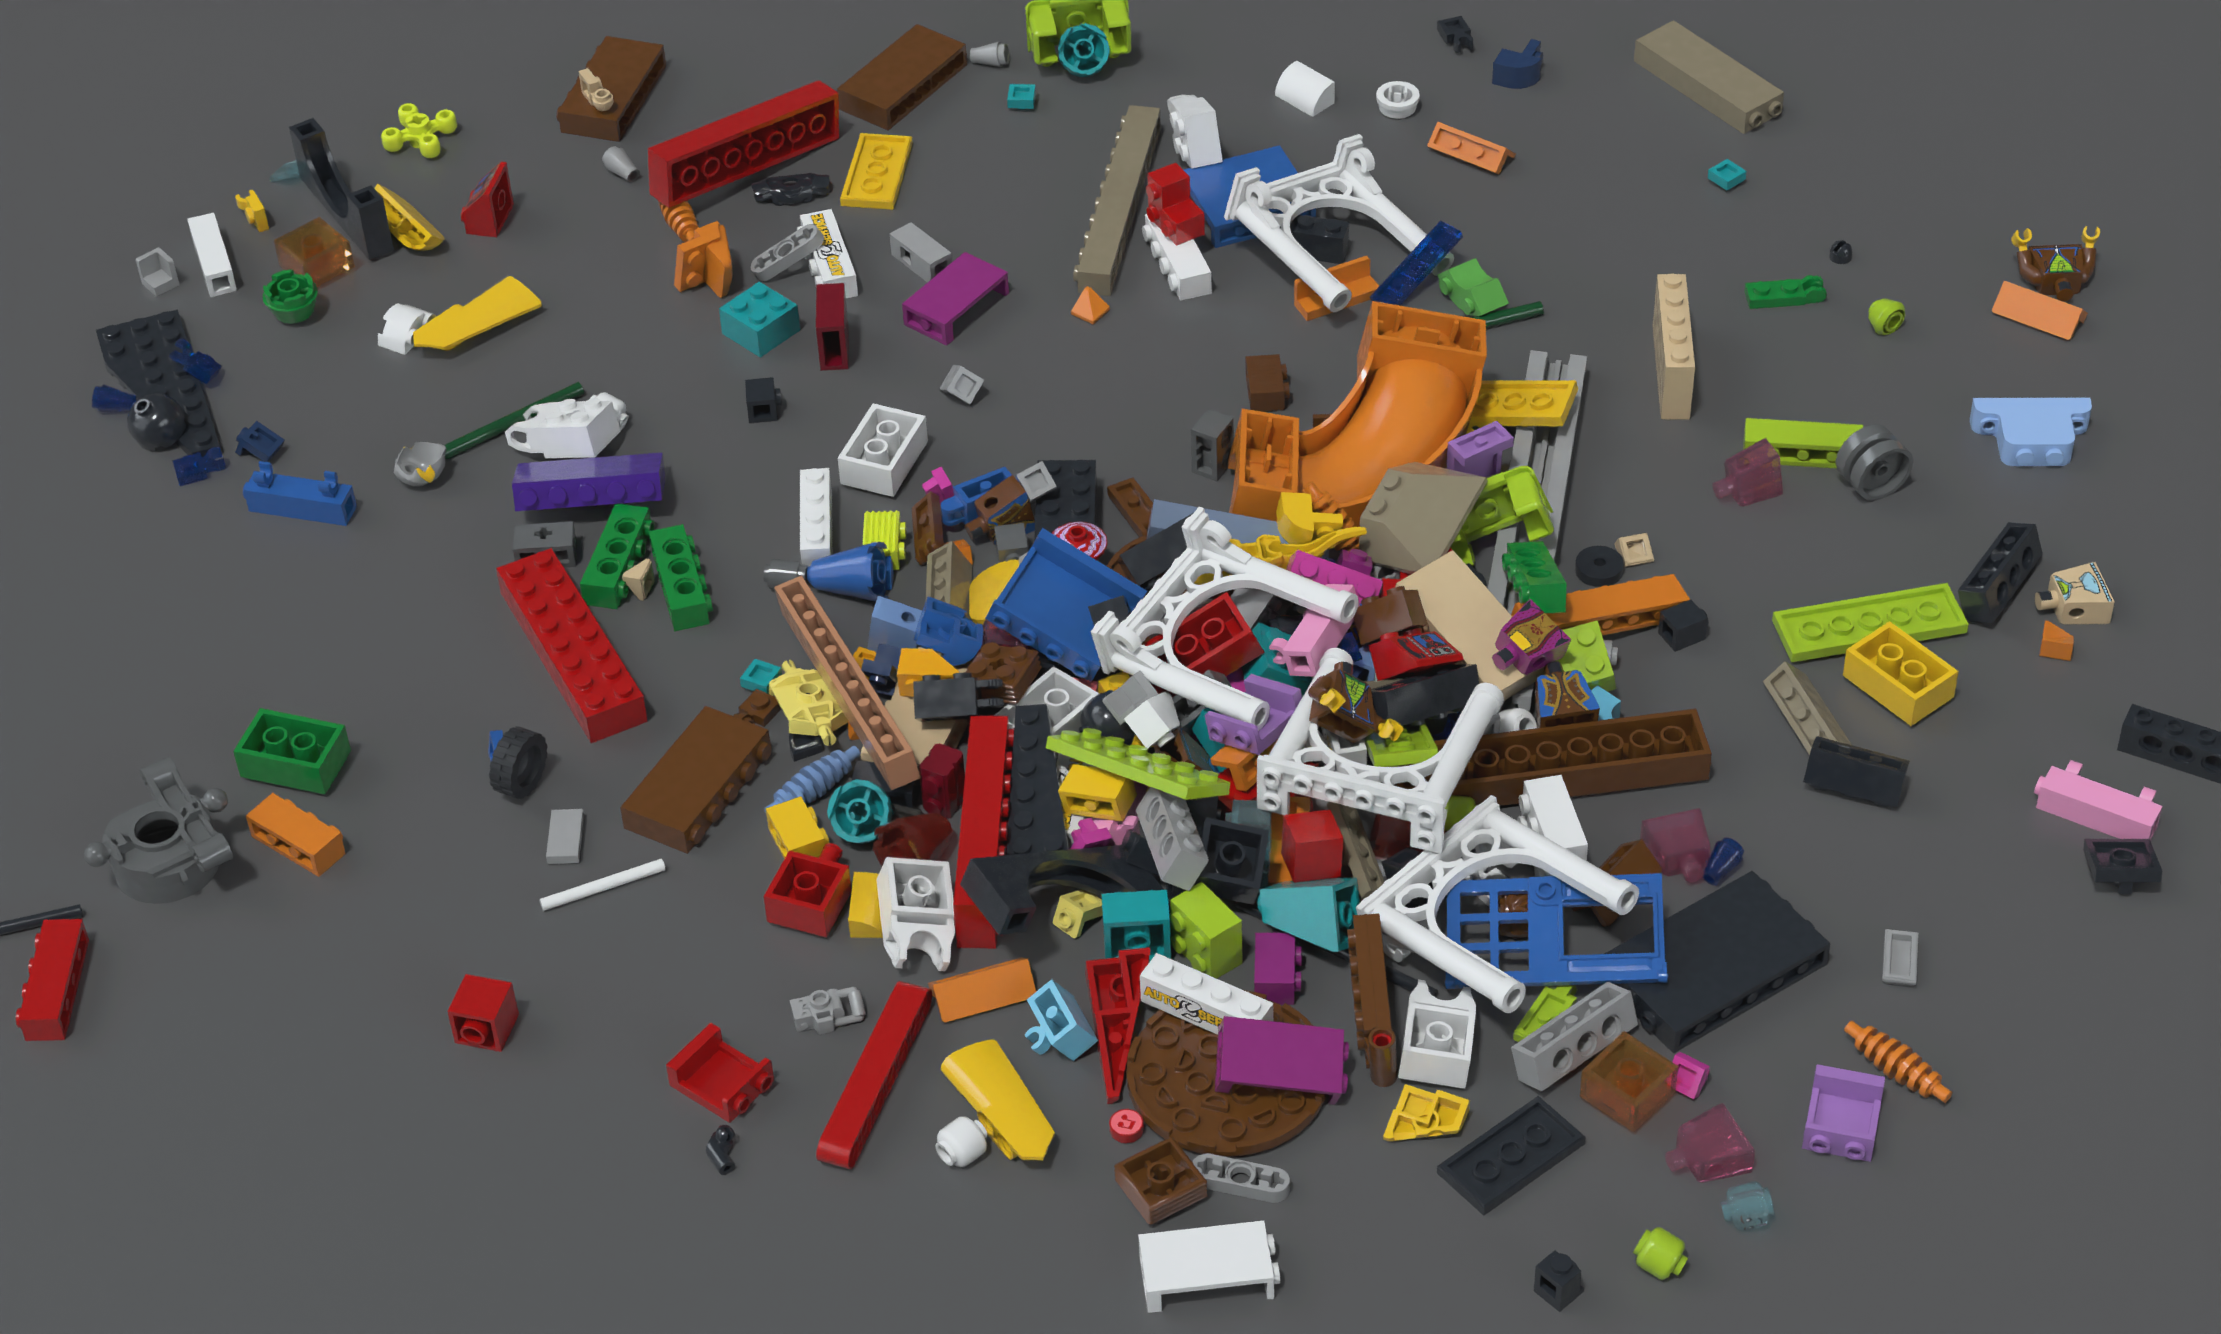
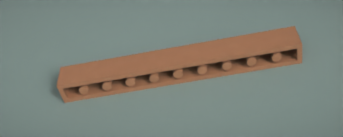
[774,575,920,791]

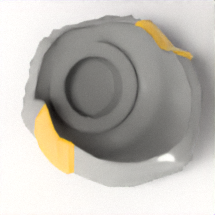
[393,442,447,486]

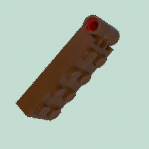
[1347,913,1397,1087]

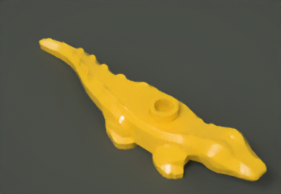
[1194,527,1367,585]

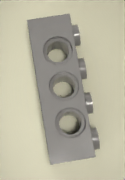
[1136,787,1209,891]
[1511,982,1638,1091]

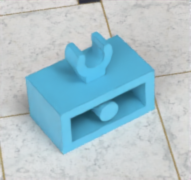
[1025,979,1098,1061]

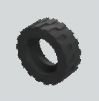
[489,726,548,799]

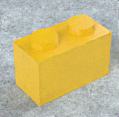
[1058,764,1137,821]
[766,796,829,859]

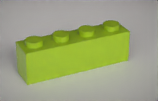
[1743,418,1863,468]

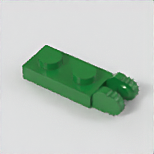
[1744,275,1827,309]

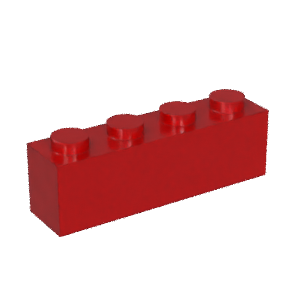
[16,919,89,1041]

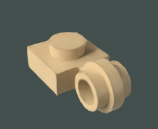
[579,68,614,111]

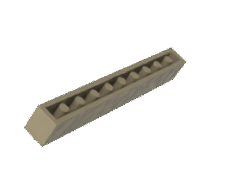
[1073,105,1161,296]

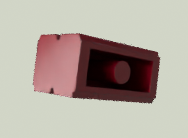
[919,743,965,819]

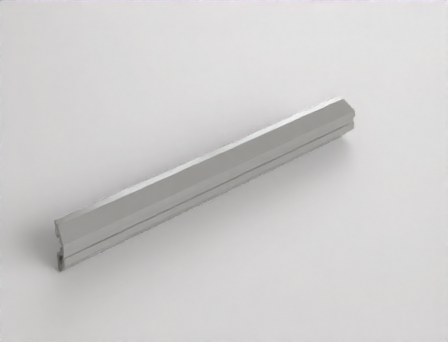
[1488,350,1587,712]

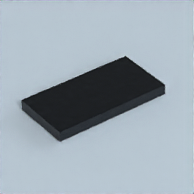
[1437,1096,1586,1216]

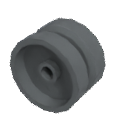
[1835,424,1914,500]

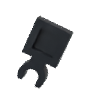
[1437,16,1473,53]

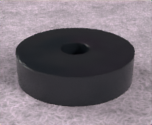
[1575,546,1624,587]

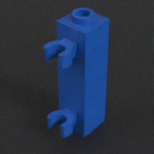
[243,461,357,526]

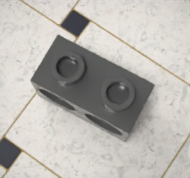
[1191,409,1234,481]

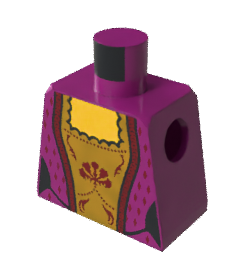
[1492,599,1571,675]

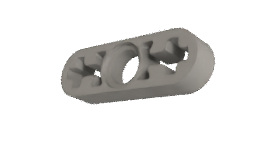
[750,224,824,281]
[1193,1153,1290,1203]

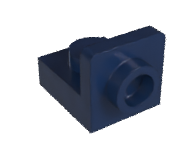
[235,421,285,462]

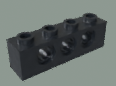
[1958,522,2043,623]
[2117,704,2221,784]

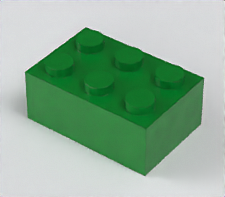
[233,708,351,794]

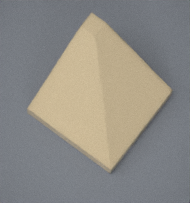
[1614,533,1654,567]
[622,559,655,601]

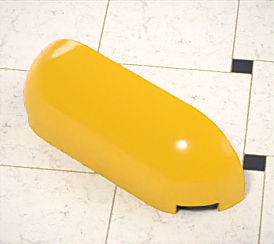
[374,183,445,251]

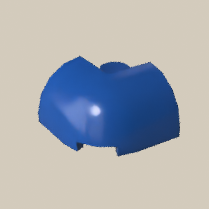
[914,596,984,666]

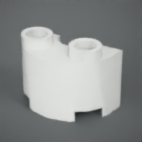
[378,303,436,355]

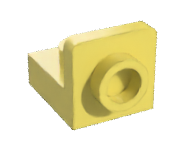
[1053,889,1102,938]

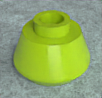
[1868,298,1905,335]

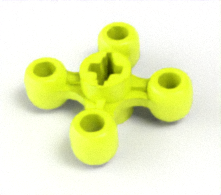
[381,103,457,158]

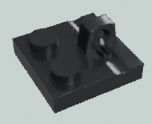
[2083,839,2162,894]

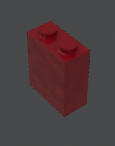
[816,283,849,371]

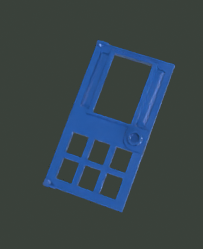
[1445,873,1669,989]

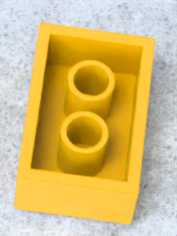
[1843,621,1959,726]

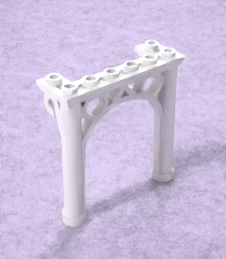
[1224,134,1454,312]
[1091,506,1359,731]
[1257,648,1504,854]
[1356,795,1639,1013]

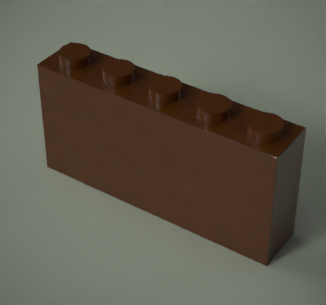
[837,24,967,131]
[556,36,666,142]
[620,706,772,854]

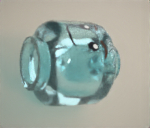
[1721,1181,1775,1231]

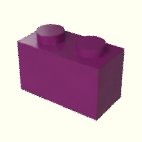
[1254,932,1301,1005]

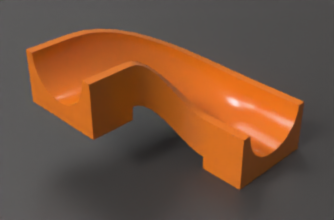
[1228,301,1487,540]

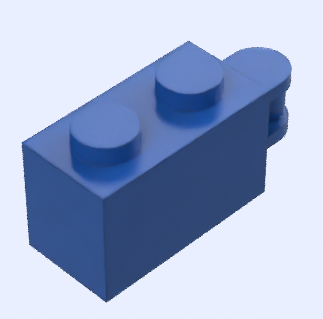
[941,467,1012,526]

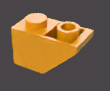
[897,648,959,697]

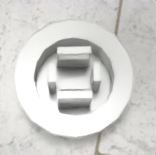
[1376,81,1420,119]

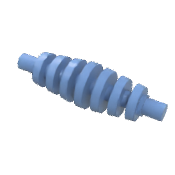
[764,746,861,813]

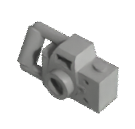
[790,987,866,1035]

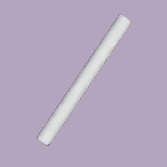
[539,858,665,911]

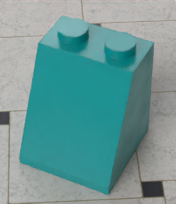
[1258,877,1360,952]

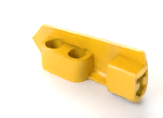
[413,276,542,351]
[941,1039,1055,1160]

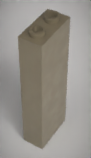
[1634,20,1784,134]

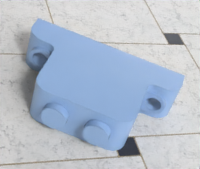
[1969,398,2092,466]

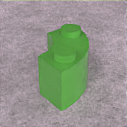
[1437,258,1509,316]

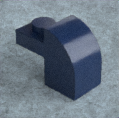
[1492,39,1543,89]
[861,644,901,696]

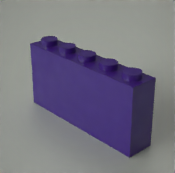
[512,452,665,512]

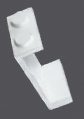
[1138,1220,1280,1313]

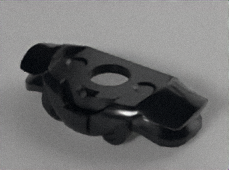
[751,173,829,206]

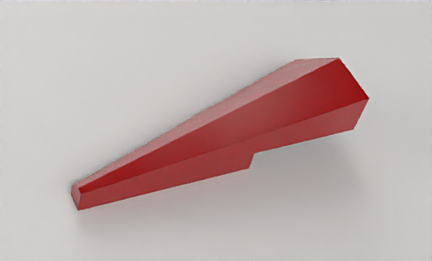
[1085,947,1150,1105]

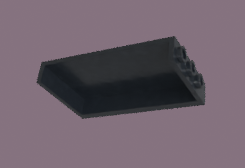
[1601,871,1830,1054]

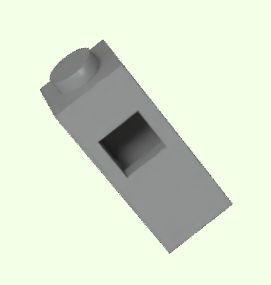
[889,222,952,283]

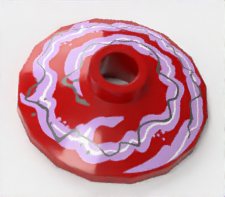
[1052,522,1108,560]

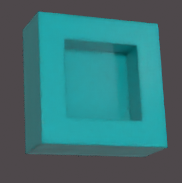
[1007,84,1036,109]
[1707,159,1747,190]
[740,659,782,694]

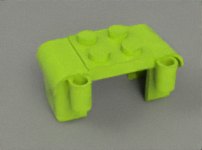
[1025,0,1132,67]
[1450,466,1554,566]

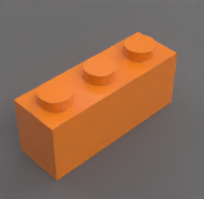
[246,793,346,877]

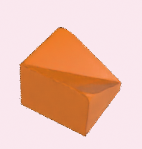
[2039,620,2074,661]

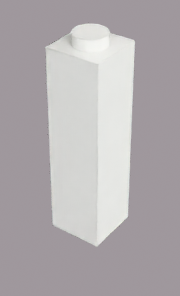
[187,213,237,297]

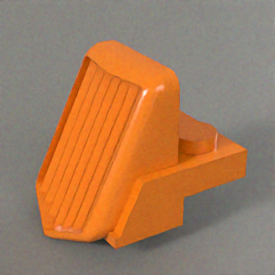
[674,221,733,298]

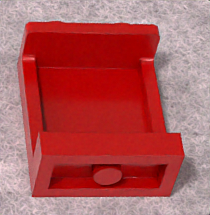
[666,1023,774,1123]

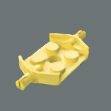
[769,660,848,746]

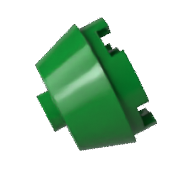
[262,269,318,324]

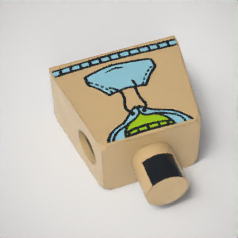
[2035,562,2115,624]

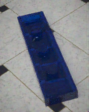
[1370,220,1463,306]

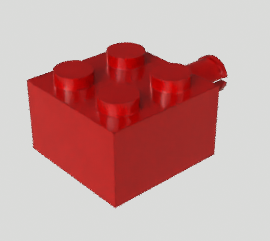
[763,843,852,938]

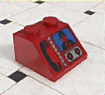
[461,161,514,238]
[1369,628,1464,680]

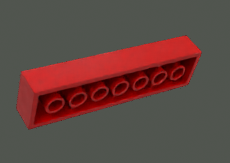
[648,80,839,208]
[496,548,648,743]
[953,716,1014,949]

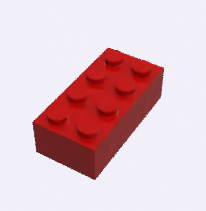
[1142,592,1264,698]

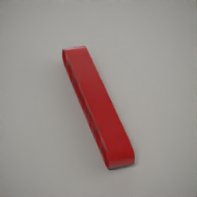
[816,981,932,1169]

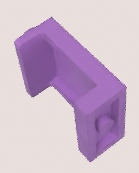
[1447,421,1514,478]
[1205,674,1302,755]
[1802,1064,1885,1162]

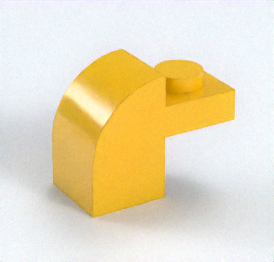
[1276,492,1343,544]

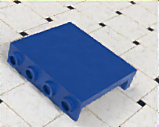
[1184,145,1316,248]
[985,528,1147,682]

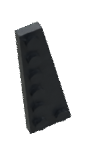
[1006,704,1069,855]

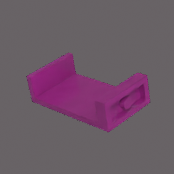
[902,252,1009,346]
[1215,1016,1349,1105]

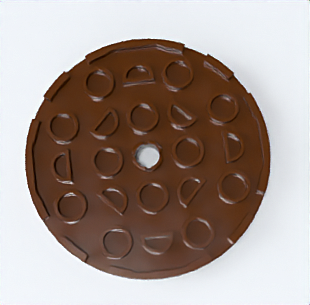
[1127,990,1326,1156]

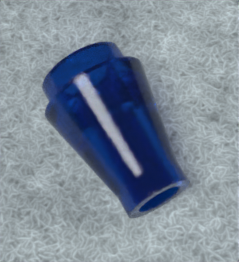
[92,384,137,412]
[1701,837,1744,886]

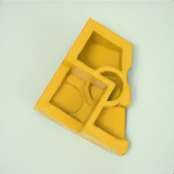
[848,872,883,938]
[1383,1084,1470,1141]

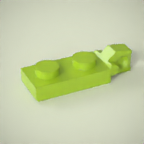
[1513,985,1577,1042]

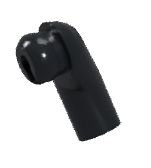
[706,1125,735,1175]

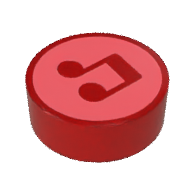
[1109,1109,1144,1143]

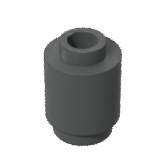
[764,559,808,589]

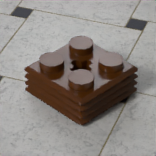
[965,642,1042,704]
[1114,1137,1207,1224]

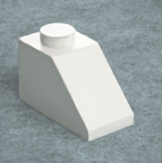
[1124,690,1180,748]

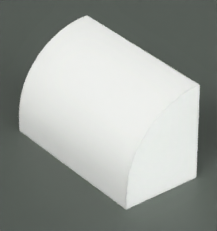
[1275,61,1335,117]

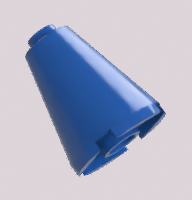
[807,542,893,601]

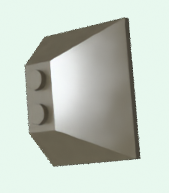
[1359,462,1488,574]

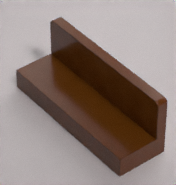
[1571,839,1662,927]

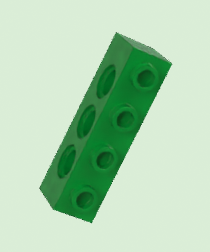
[580,504,655,610]
[648,524,713,632]
[1502,541,1567,613]

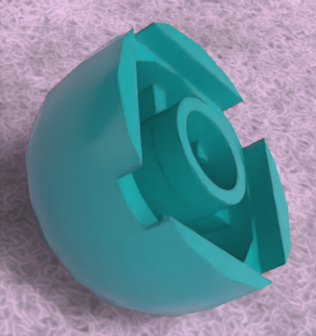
[1058,23,1110,77]
[827,779,893,844]

